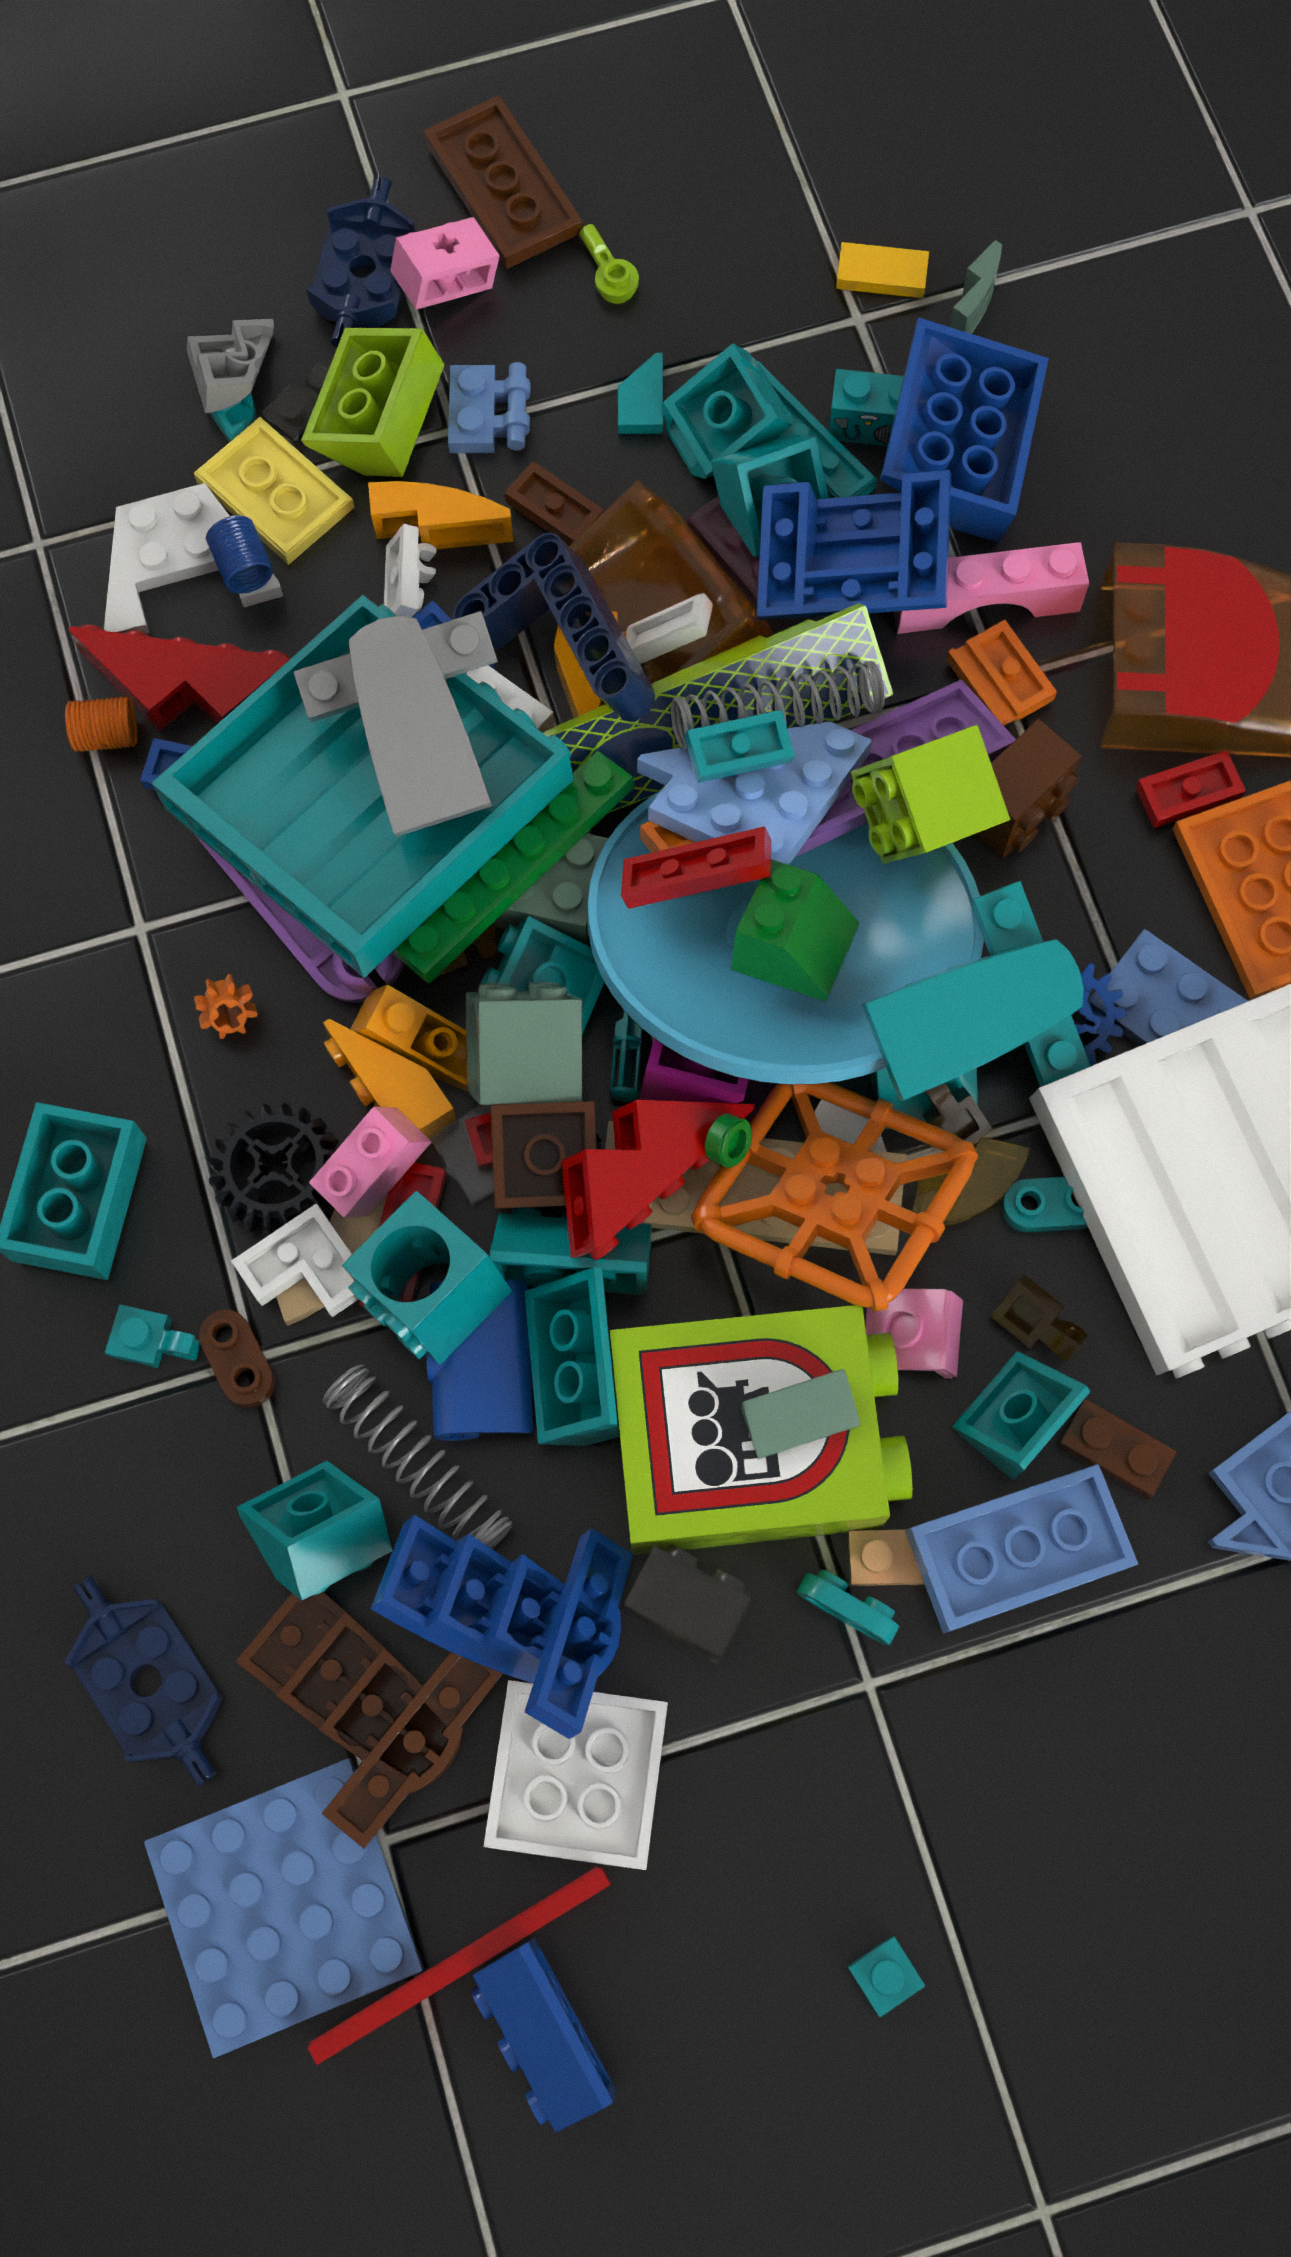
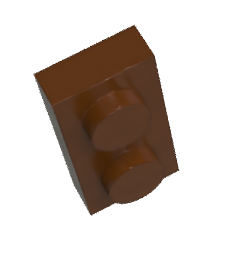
[504,461,605,551]
[1058,1399,1177,1499]

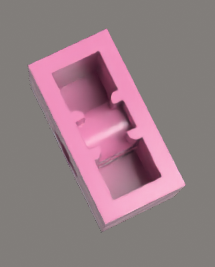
[390,217,500,310]
[309,1107,431,1218]

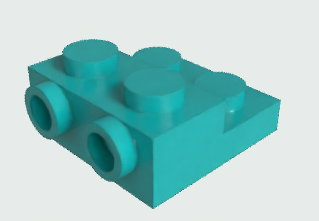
[478,916,604,1034]

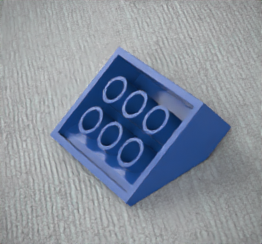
[880,318,1049,543]

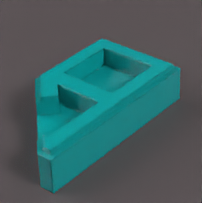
[618,353,663,434]

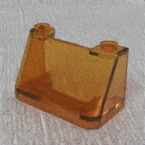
[569,480,773,684]

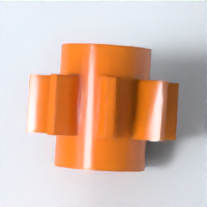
[194,974,258,1039]

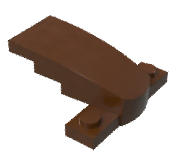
[235,1592,503,1849]

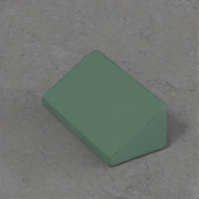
[741,1369,860,1460]

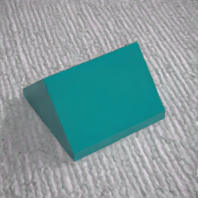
[952,1351,1091,1481]

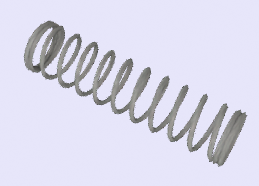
[671,660,885,750]
[323,1364,513,1549]

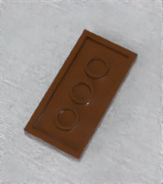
[423,95,583,269]

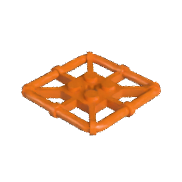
[691,1082,978,1312]

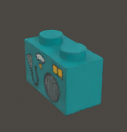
[829,369,904,446]

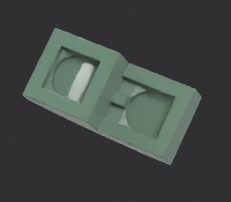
[950,240,1002,334]

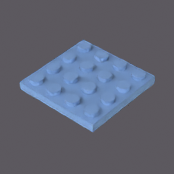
[144,1758,425,2058]

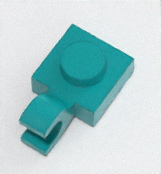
[105,1304,201,1368]

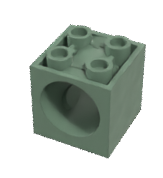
[466,982,582,1105]

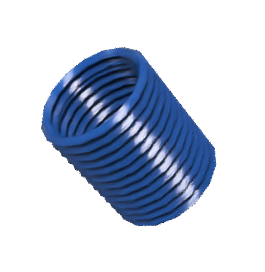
[206,515,273,594]

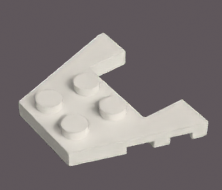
[104,483,283,634]

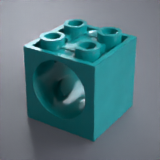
[341,1191,512,1365]

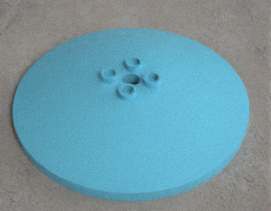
[587,790,984,1084]

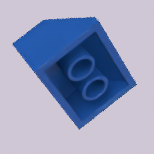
[471,1937,616,2133]

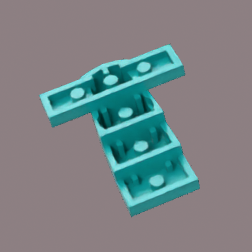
[862,881,1091,1101]

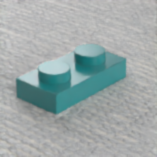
[684,710,795,783]

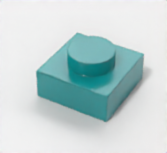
[847,1936,925,2018]

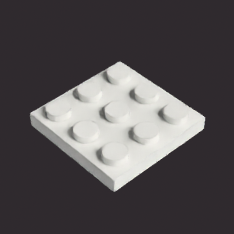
[484,1680,668,1870]

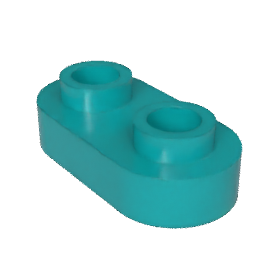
[1001,1177,1088,1232]
[796,1569,900,1646]

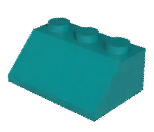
[490,1208,652,1295]
[524,1267,619,1446]

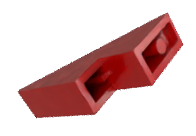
[68,624,290,731]
[562,1100,754,1261]

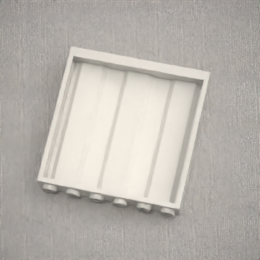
[1029,984,1291,1379]

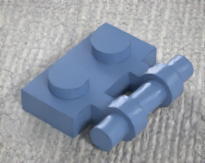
[448,362,531,453]

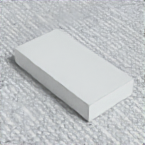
[625,593,713,664]

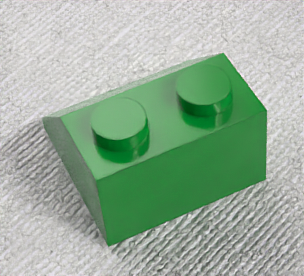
[731,859,860,1002]

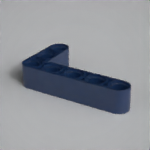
[453,532,655,722]

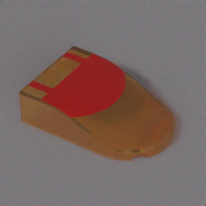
[1101,542,1291,757]

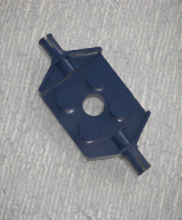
[306,175,416,348]
[64,1576,223,1787]

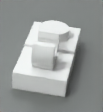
[384,524,436,617]

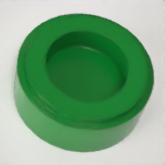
[705,1113,752,1168]

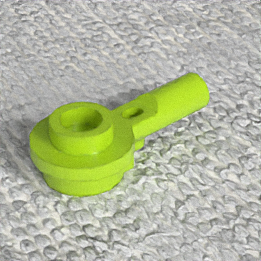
[579,224,639,304]

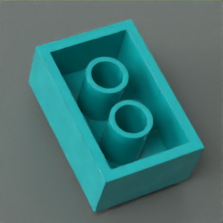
[0,1102,147,1280]

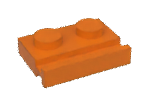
[946,620,1057,726]

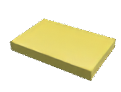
[194,417,355,565]

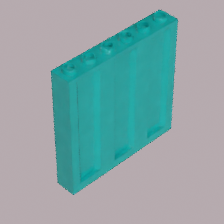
[152,595,574,978]

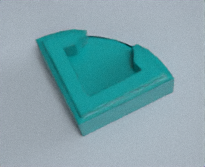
[210,392,256,442]

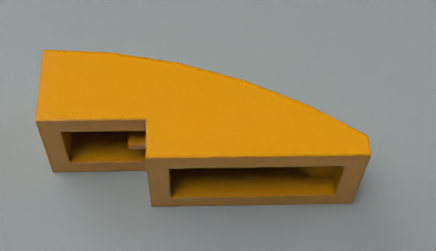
[368,481,514,550]

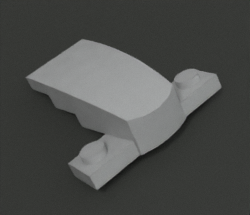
[293,611,498,837]

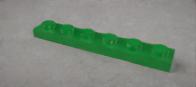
[393,751,635,984]

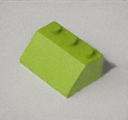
[301,328,445,477]

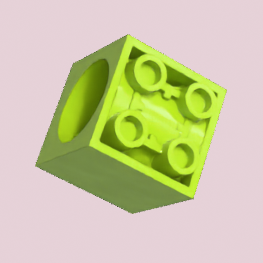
[850,724,1010,864]

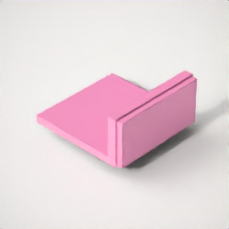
[865,1289,963,1379]

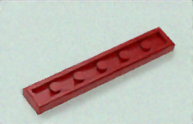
[307,1866,612,2066]

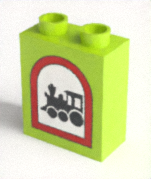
[610,1305,913,1555]

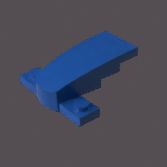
[370,1514,634,1740]

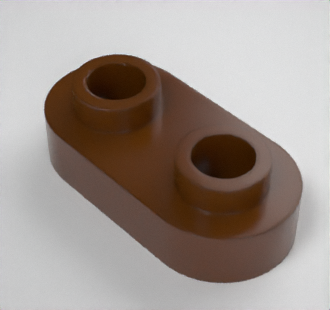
[199,1310,275,1408]

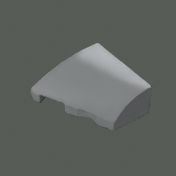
[187,319,274,413]

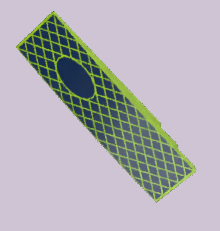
[542,603,893,813]

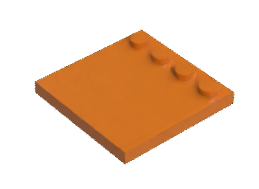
[1172,780,1291,1000]

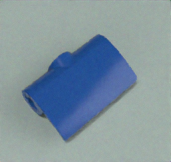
[426,1280,533,1441]

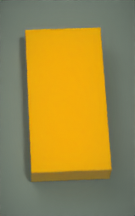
[836,242,929,298]

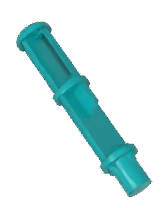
[609,1011,643,1102]

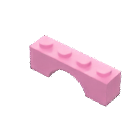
[894,542,1089,634]

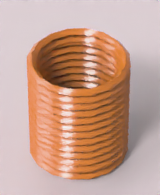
[65,696,137,752]

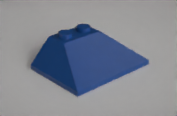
[757,470,951,621]

